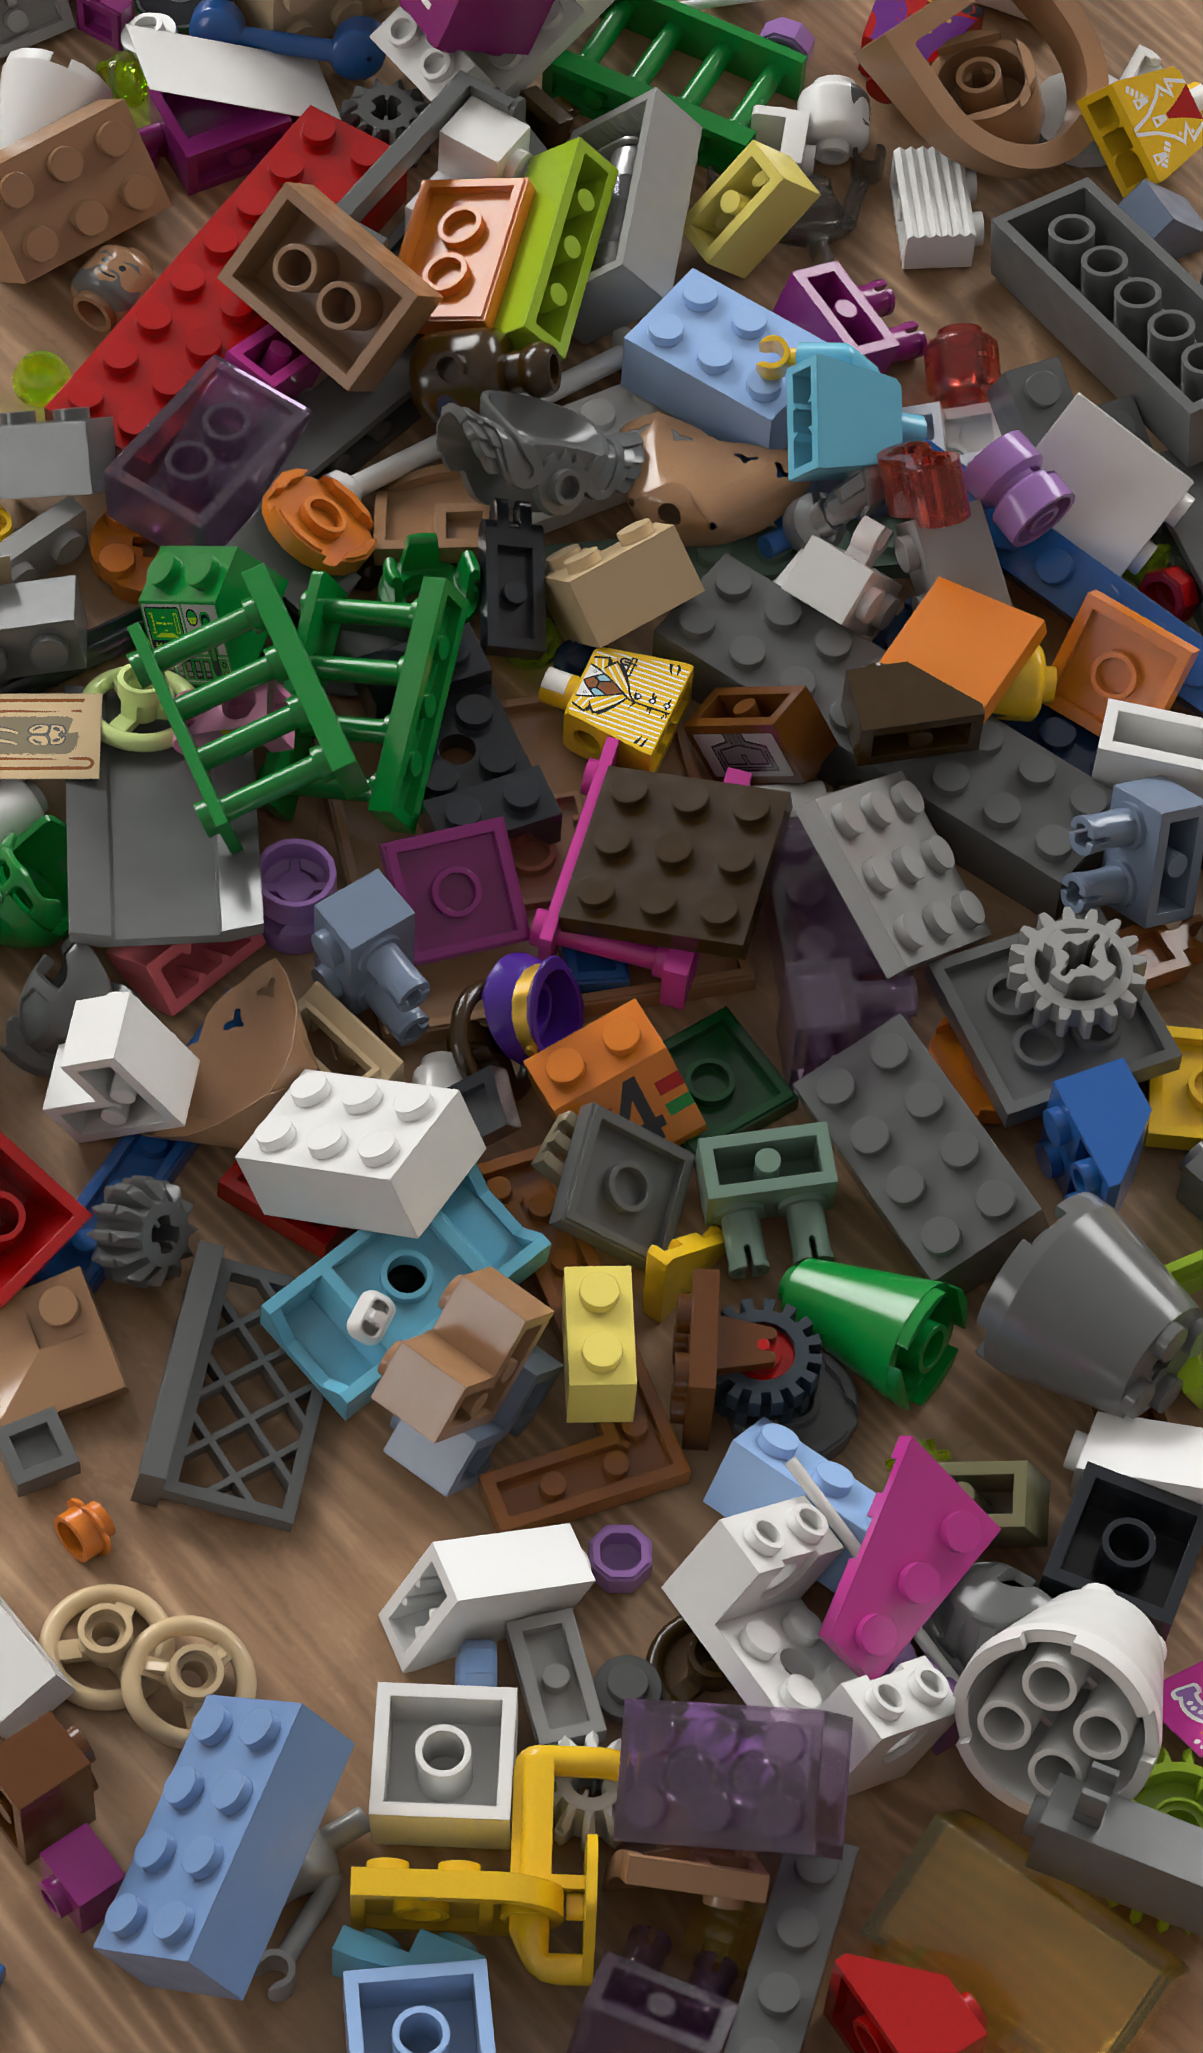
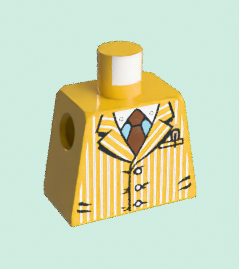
[538,647,694,772]

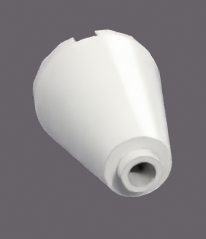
[0,48,113,150]

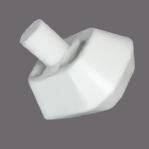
[347,1290,396,1346]

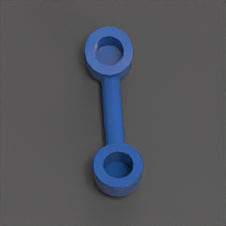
[189,0,386,81]

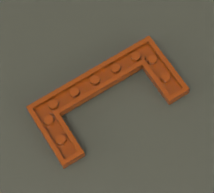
[477,1144,691,1533]

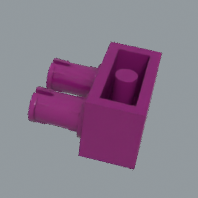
[772,260,927,374]

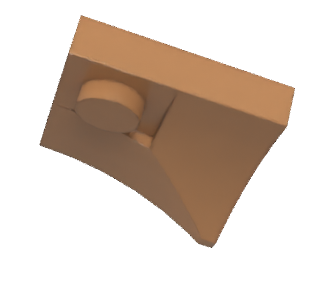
[373,463,490,566]
[0,1266,130,1427]
[602,1842,770,1910]

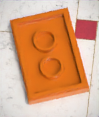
[398,178,536,334]

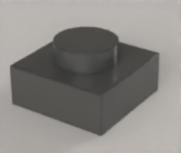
[0,1406,81,1498]

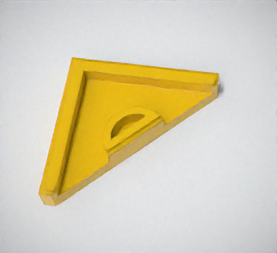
[642,1225,726,1324]

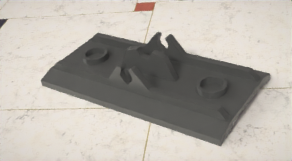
[64,684,264,947]

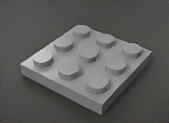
[795,770,992,979]

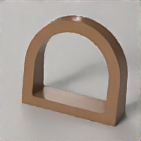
[854,0,1109,179]

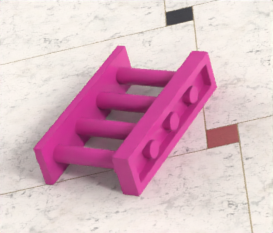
[529,737,752,1010]

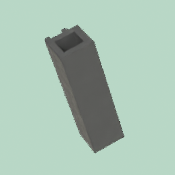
[1021,1761,1203,1937]

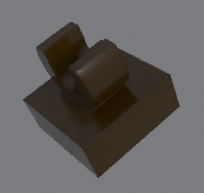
[519,85,579,150]

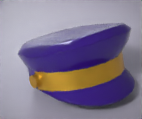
[482,953,584,1066]

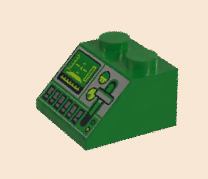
[138,546,289,688]

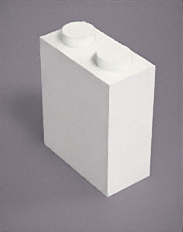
[1035,392,1195,577]

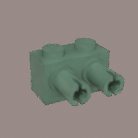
[694,1121,838,1279]

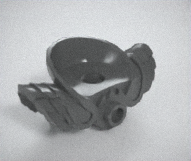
[436,390,645,516]

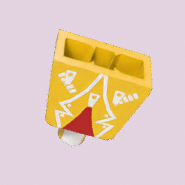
[1076,66,1203,199]

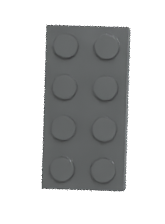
[793,1013,1049,1294]

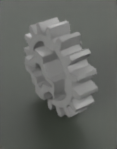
[1006,907,1148,1039]

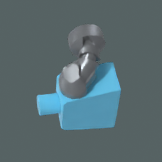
[756,335,927,552]

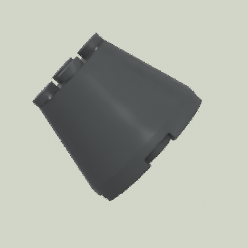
[975,1192,1203,1419]

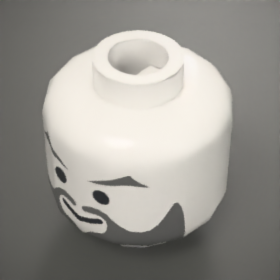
[797,75,871,165]

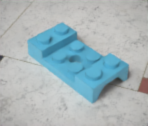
[260,1163,551,1421]

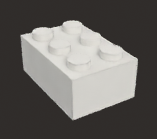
[235,1069,487,1239]

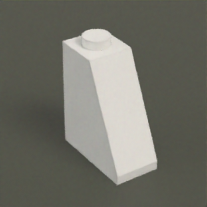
[1063,1411,1203,1505]
[378,1523,596,1673]

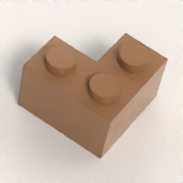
[371,1266,555,1444]

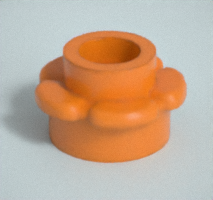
[54,1498,115,1563]

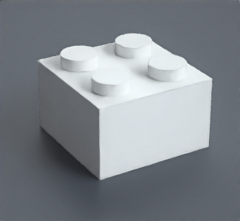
[368,1682,519,1850]

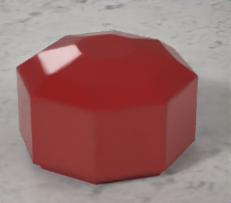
[1137,565,1199,622]

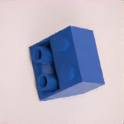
[1035,1057,1152,1212]

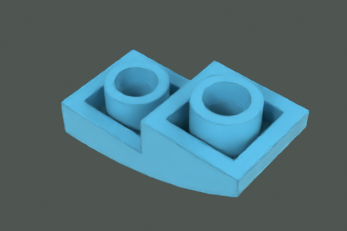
[332,1925,486,1979]

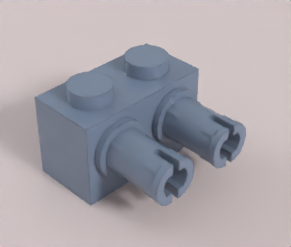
[1061,775,1203,928]
[311,869,430,1046]

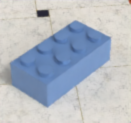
[93,1694,355,2001]

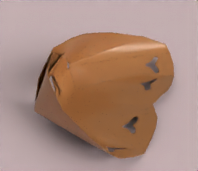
[619,411,810,547]
[140,958,319,1149]

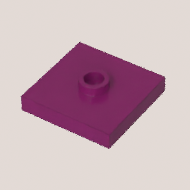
[378,816,531,967]

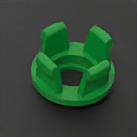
[377,533,481,631]

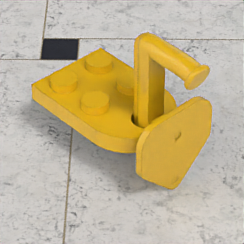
[350,1745,639,1987]

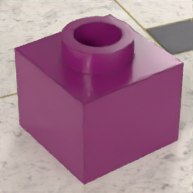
[37,1822,125,1934]

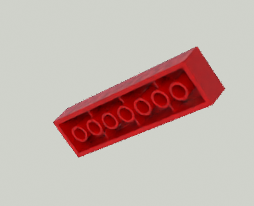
[44,105,407,497]

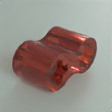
[877,441,971,529]

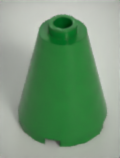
[777,1258,968,1410]

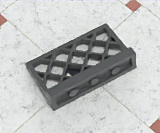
[130,1240,324,1532]

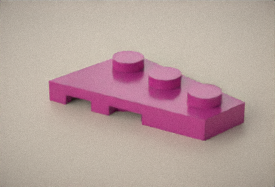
[818,1435,1001,1680]

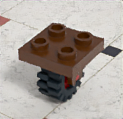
[670,1268,823,1451]

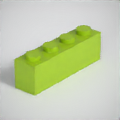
[493,137,619,361]

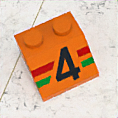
[523,998,708,1146]

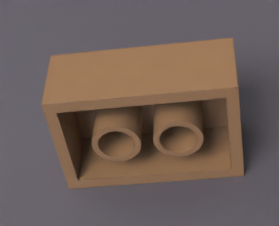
[0,99,172,284]
[217,182,444,392]

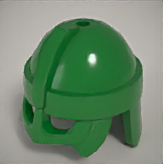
[0,815,69,950]

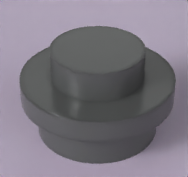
[593,1655,662,1723]

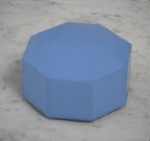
[455,1639,497,1687]

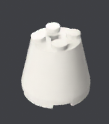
[953,1583,1167,1815]

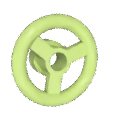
[82,663,195,752]

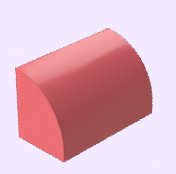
[106,934,267,1017]

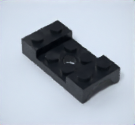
[354,623,562,845]

